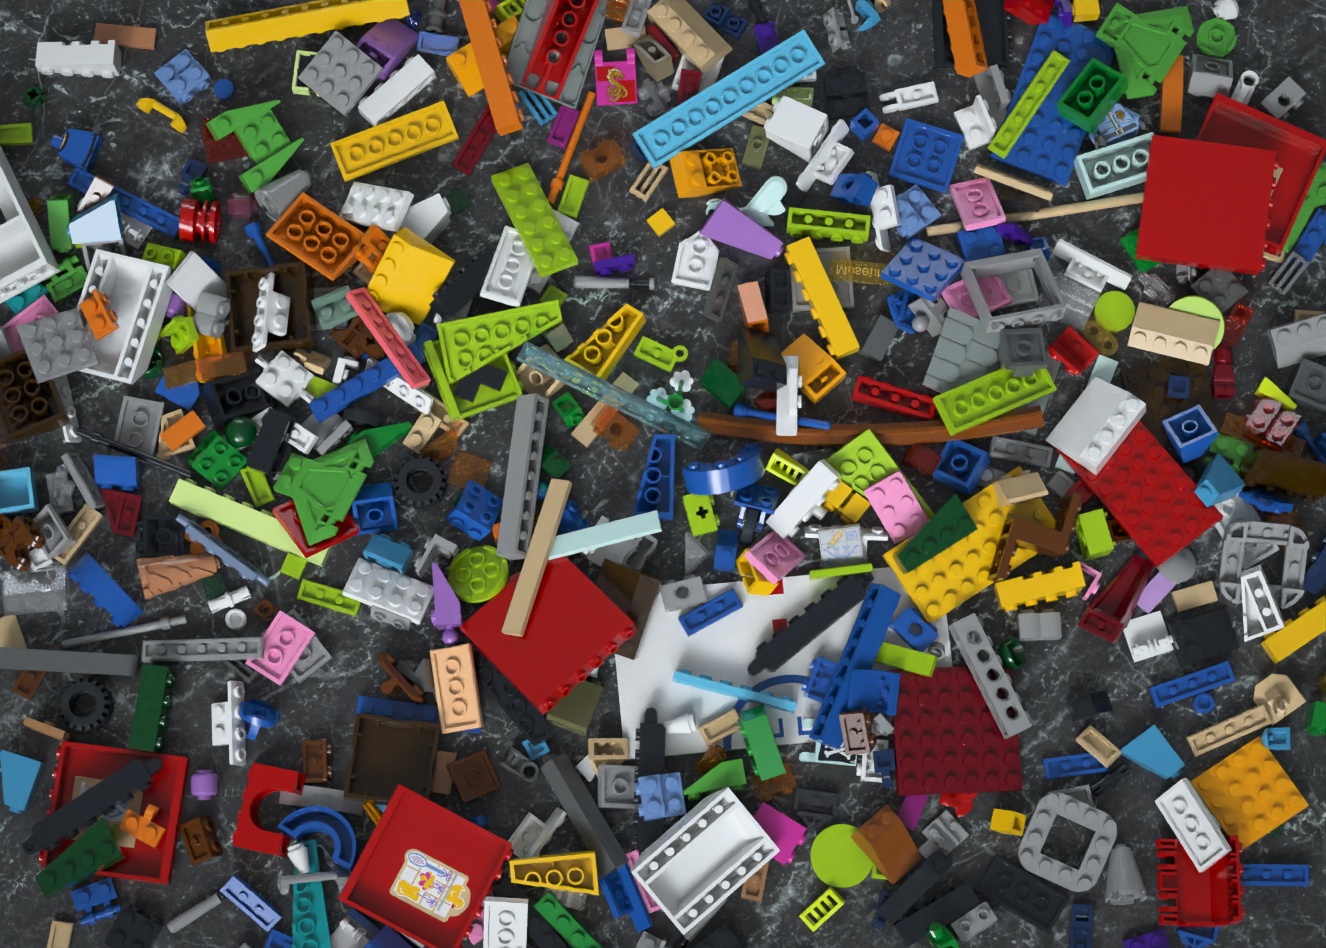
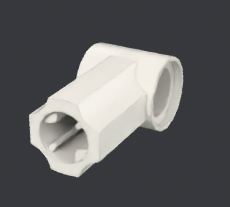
[1231,70,1259,105]

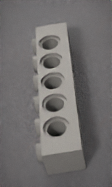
[948,613,1032,739]

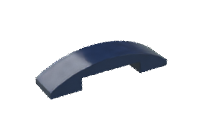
[1068,904,1093,948]

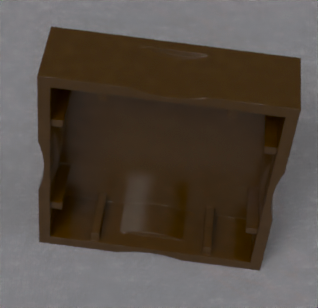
[225,261,318,356]
[343,713,441,805]

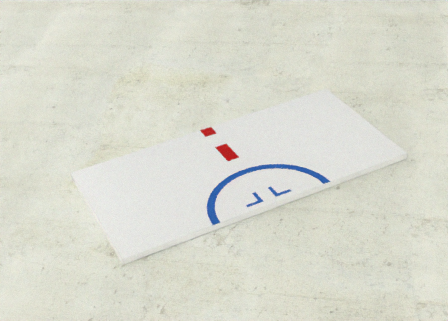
[615,567,952,760]

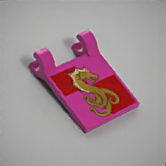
[594,48,638,106]

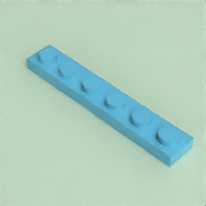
[672,669,797,713]

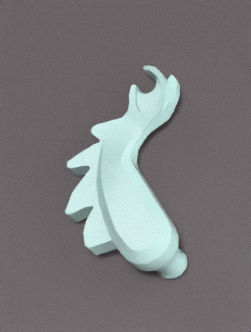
[706,176,787,226]

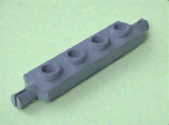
[175,513,271,587]

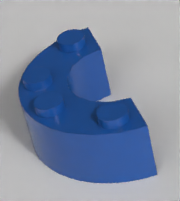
[682,443,765,495]
[67,552,144,628]
[278,806,359,873]

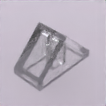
[685,532,710,576]

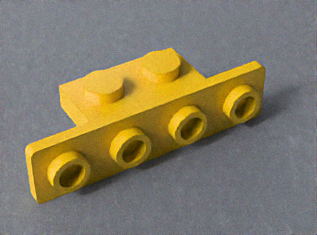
[186,304,228,383]

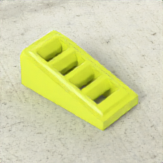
[494,0,525,23]
[1254,377,1297,413]
[765,448,810,486]
[799,886,845,932]

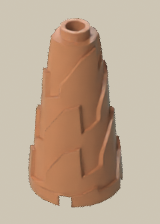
[136,553,220,600]

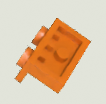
[79,289,120,340]

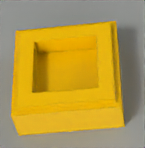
[647,208,675,237]

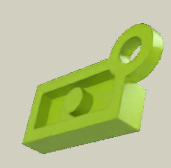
[634,336,688,373]

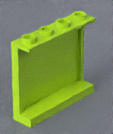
[422,339,524,423]

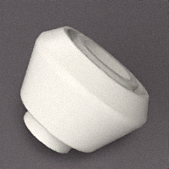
[1213,0,1239,20]

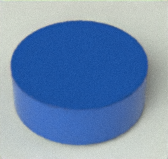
[214,79,235,101]
[1192,692,1214,714]

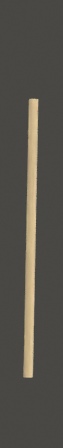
[926,192,1144,237]

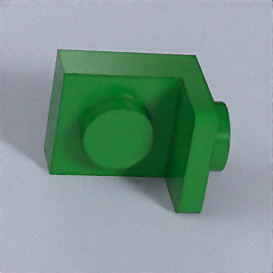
[189,177,215,205]
[551,392,585,429]

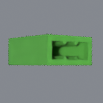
[47,194,75,253]

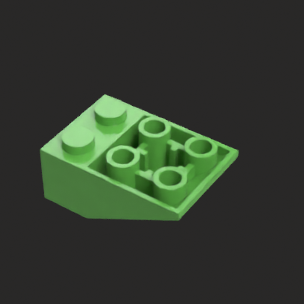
[683,759,747,801]

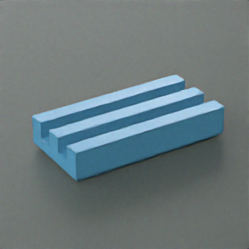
[518,89,557,126]

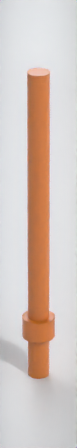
[547,91,596,205]

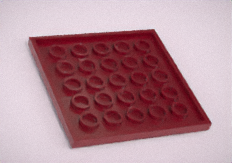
[888,665,1023,796]

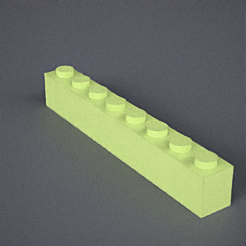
[169,478,333,568]

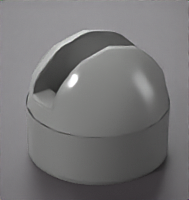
[928,641,945,660]

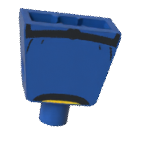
[51,129,103,173]

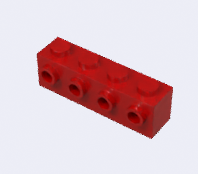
[851,376,936,422]

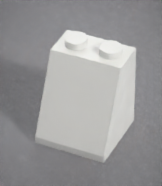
[764,95,829,162]
[400,193,452,244]

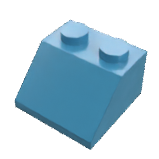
[363,533,414,575]

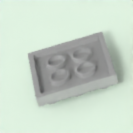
[298,31,384,117]
[789,246,854,312]
[17,308,98,383]

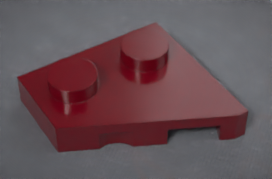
[102,488,142,538]

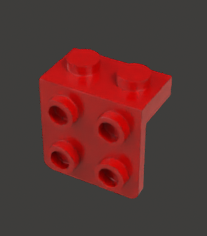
[1047,326,1101,375]

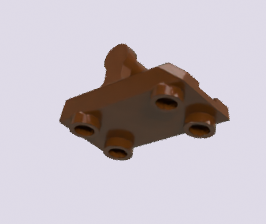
[378,652,426,704]

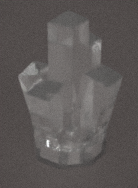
[1138,271,1177,307]
[49,464,75,507]

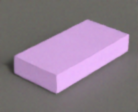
[1137,571,1176,614]

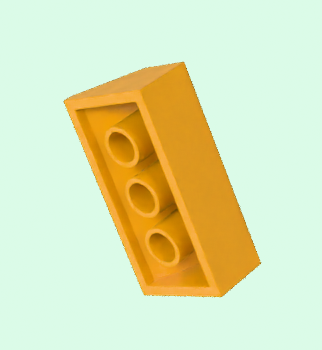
[446,15,519,97]

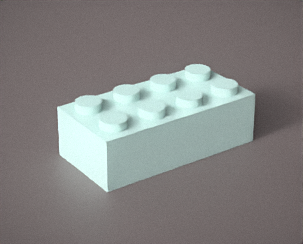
[1074,132,1154,200]

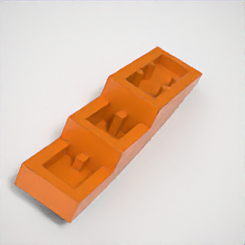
[1160,55,1184,134]

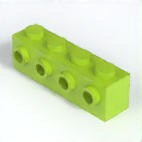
[786,207,871,244]

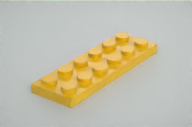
[330,100,459,182]

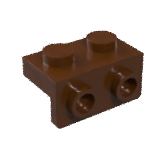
[302,739,333,784]

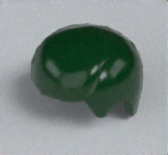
[140,348,165,380]
[225,416,258,448]
[998,637,1026,670]

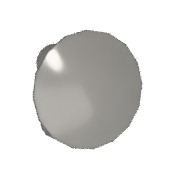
[1155,547,1196,584]

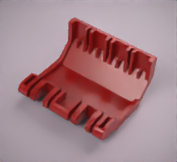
[1156,835,1245,927]

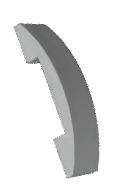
[279,785,364,816]

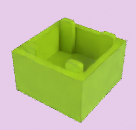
[1074,509,1116,561]

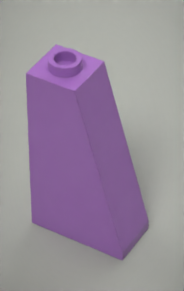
[699,198,784,260]

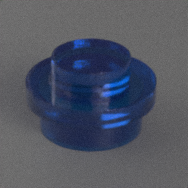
[405,9,422,29]

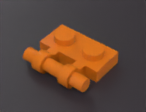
[352,224,391,273]

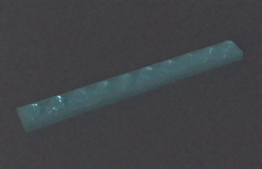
[516,341,711,451]

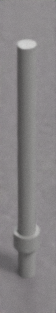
[62,615,187,649]

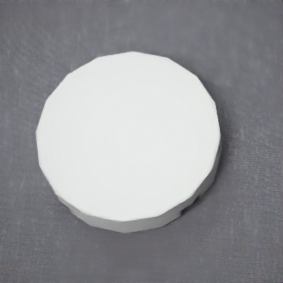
[386,312,416,346]

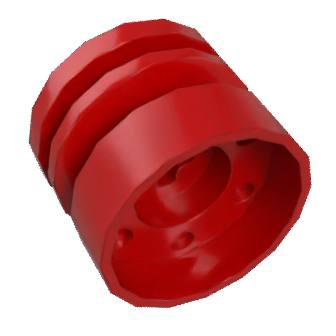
[179,198,222,244]

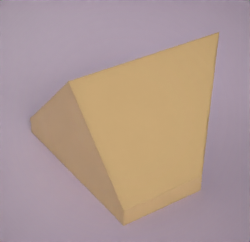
[588,738,629,778]

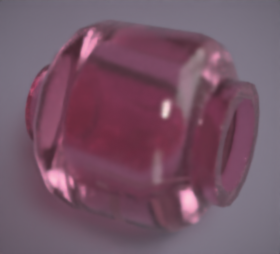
[226,193,257,219]

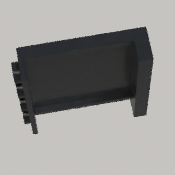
[932,0,1012,68]

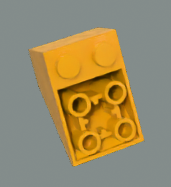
[670,148,742,198]
[781,333,847,405]

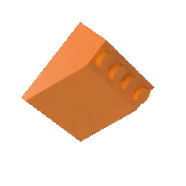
[266,192,365,281]

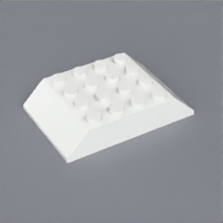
[77,249,172,385]
[630,787,780,935]

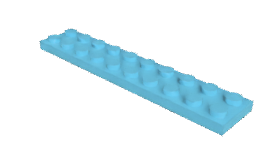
[632,30,825,169]

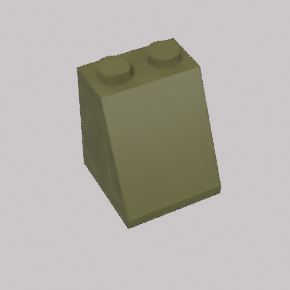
[546,679,604,737]

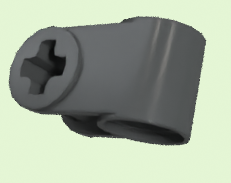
[499,747,540,783]

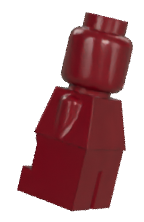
[1211,343,1235,399]

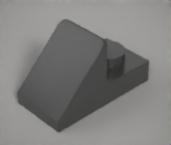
[396,659,436,692]

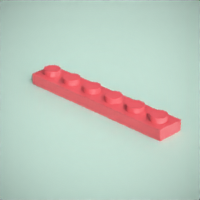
[346,287,431,389]

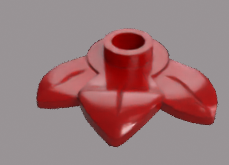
[939,793,978,817]

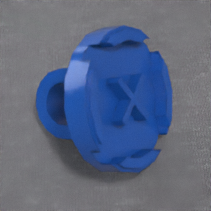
[238,699,280,740]

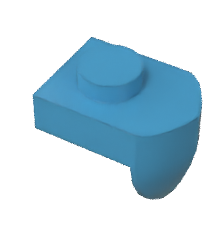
[855,0,881,32]
[1260,727,1291,750]

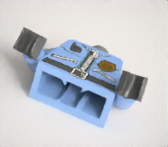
[1089,103,1152,150]

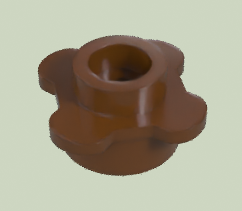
[253,597,278,622]

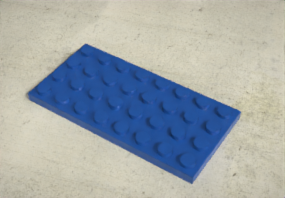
[990,13,1115,187]

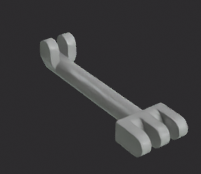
[277,865,350,895]

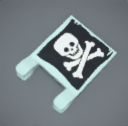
[799,718,857,766]

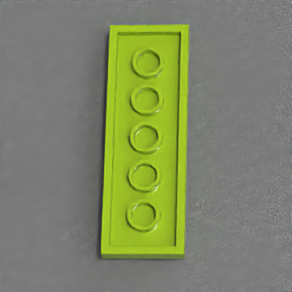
[491,163,578,278]
[932,367,1057,436]

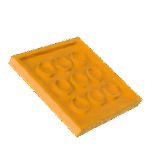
[1190,736,1309,850]

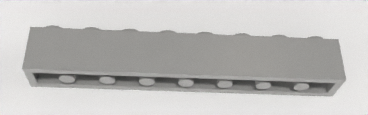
[496,393,549,560]

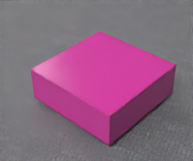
[589,242,613,267]

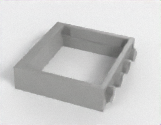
[961,248,1067,333]

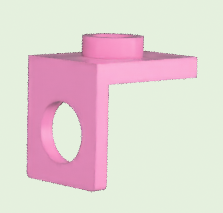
[1080,561,1102,601]

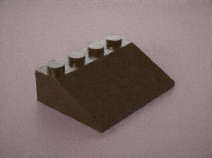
[0,349,71,441]
[1239,449,1326,503]
[596,558,664,660]

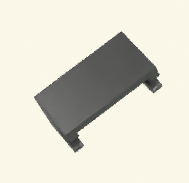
[857,314,898,362]

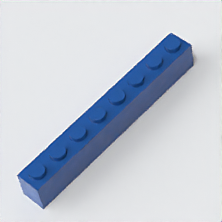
[809,583,901,749]

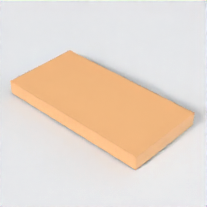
[430,643,484,734]

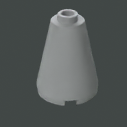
[254,169,312,222]
[1104,844,1147,905]

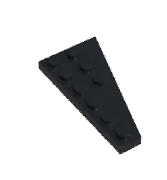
[450,639,553,746]

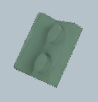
[311,285,358,330]

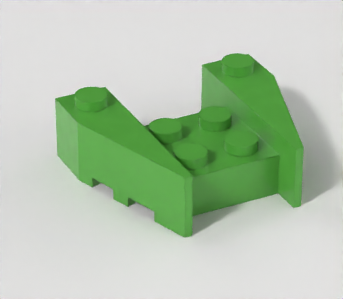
[205,100,304,194]

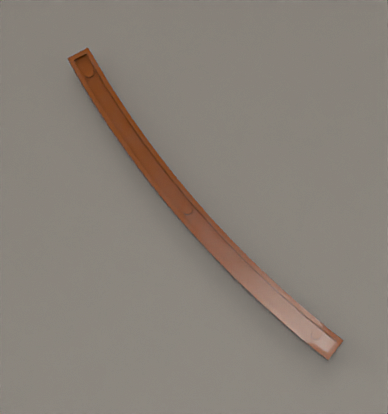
[696,405,1045,446]

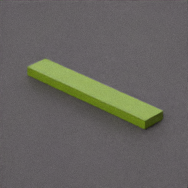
[987,50,1070,159]

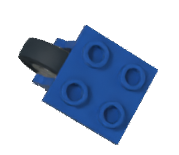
[733,483,780,543]

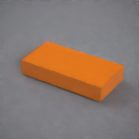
[160,410,206,452]

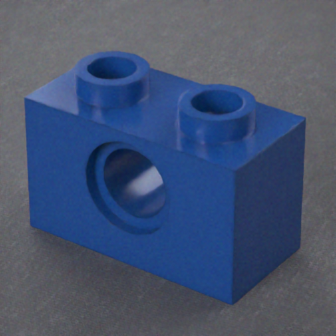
[830,172,878,206]
[890,607,939,652]

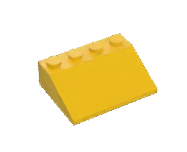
[366,227,455,325]

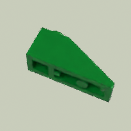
[347,422,413,459]

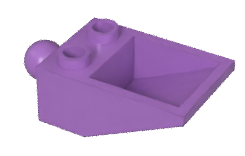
[356,18,419,82]
[431,562,463,646]

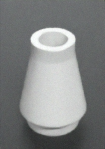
[665,713,697,734]
[287,842,311,875]

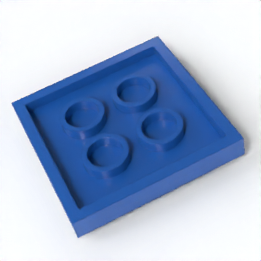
[888,118,964,194]
[881,236,966,302]

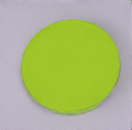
[1169,295,1225,350]
[448,545,509,603]
[810,824,873,888]

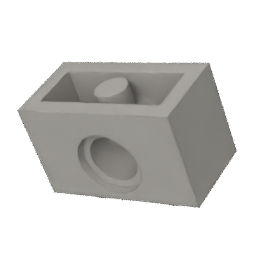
[1257,77,1306,121]
[660,574,706,613]

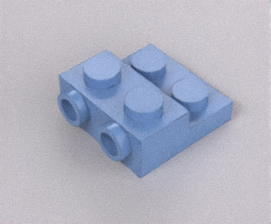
[154,49,212,105]
[896,184,941,241]
[634,772,686,821]

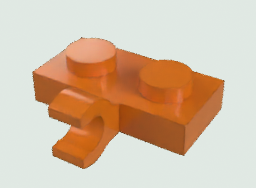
[118,804,166,848]

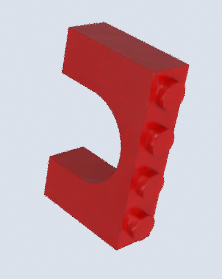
[232,763,307,858]

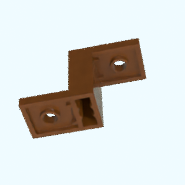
[987,493,1082,582]

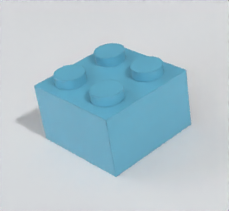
[0,467,39,517]

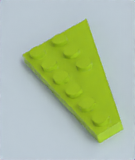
[437,300,563,386]
[825,428,934,518]

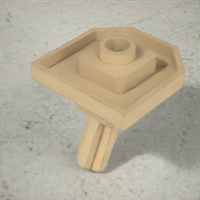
[1253,673,1307,726]

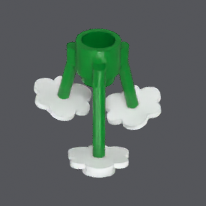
[646,370,695,422]

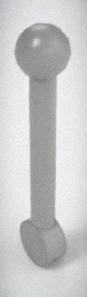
[847,0,859,24]
[741,525,771,554]

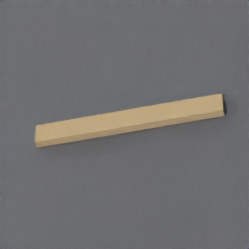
[502,478,572,637]

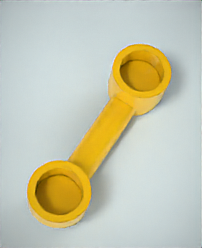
[136,98,187,133]

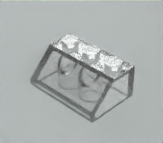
[2,565,71,616]

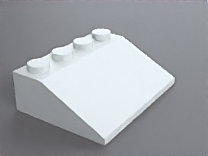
[1046,377,1146,475]

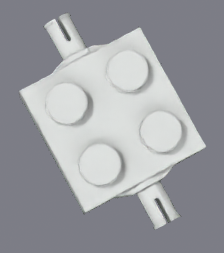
[255,350,315,408]

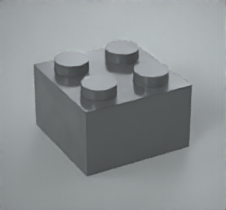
[1187,269,1248,314]

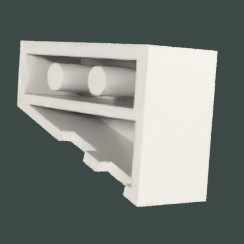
[1241,564,1284,642]

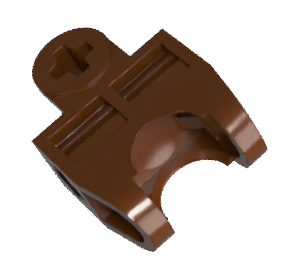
[329,315,386,360]
[0,514,46,571]

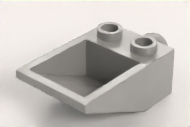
[908,270,963,337]

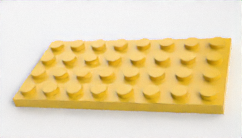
[882,466,1056,624]

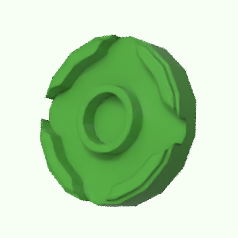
[1196,18,1237,58]

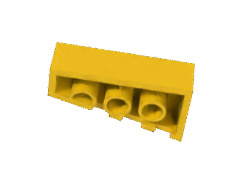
[564,303,646,388]
[994,561,1086,612]
[509,850,599,895]

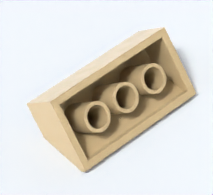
[647,0,732,76]
[1127,302,1220,366]

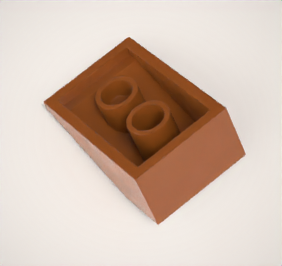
[851,805,923,885]

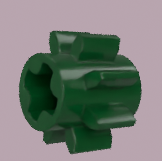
[22,84,48,111]

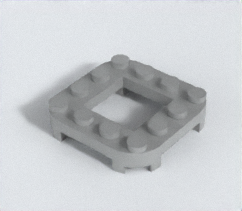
[1218,520,1309,609]
[1017,792,1117,892]

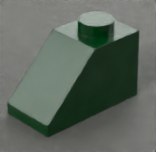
[540,443,572,480]

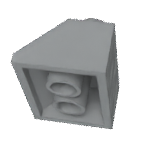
[1266,312,1326,369]

